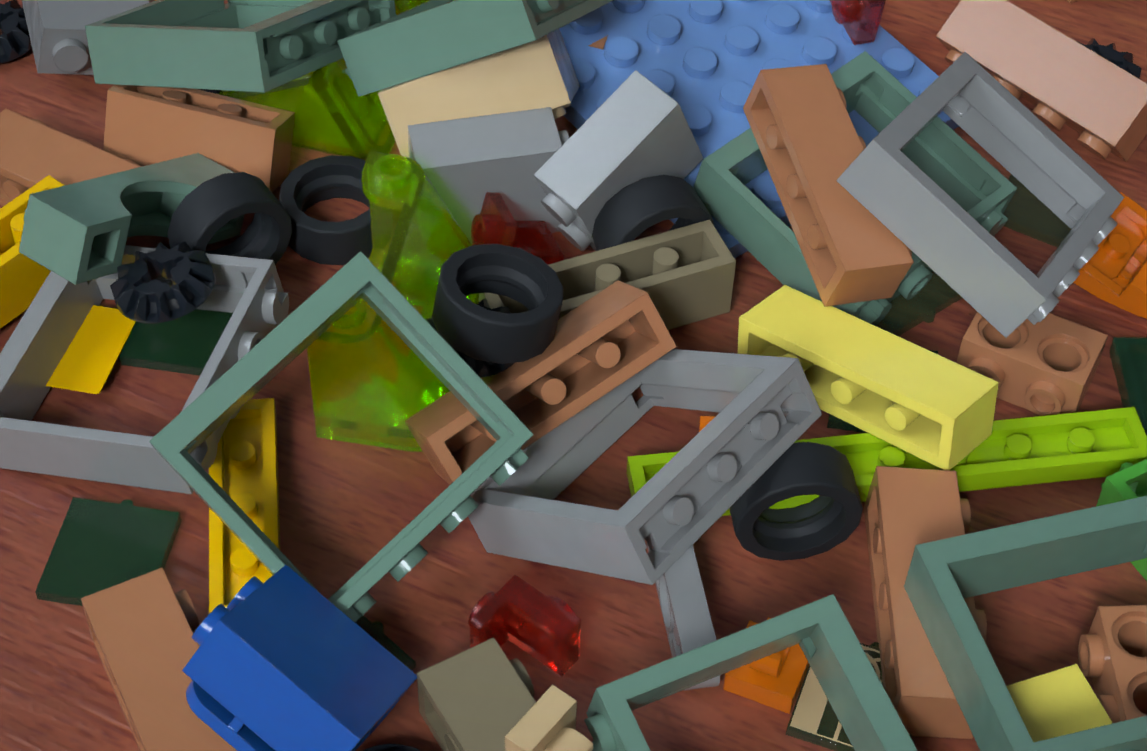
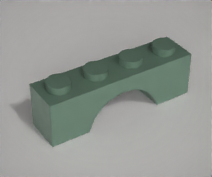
[19,153,245,285]

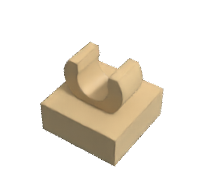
[505,684,593,751]

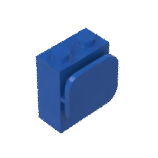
[182,565,417,751]

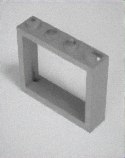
[836,52,1125,338]
[0,245,289,494]
[468,349,822,585]

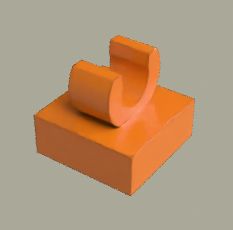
[723,617,810,714]

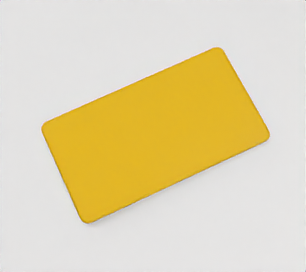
[46,305,136,394]

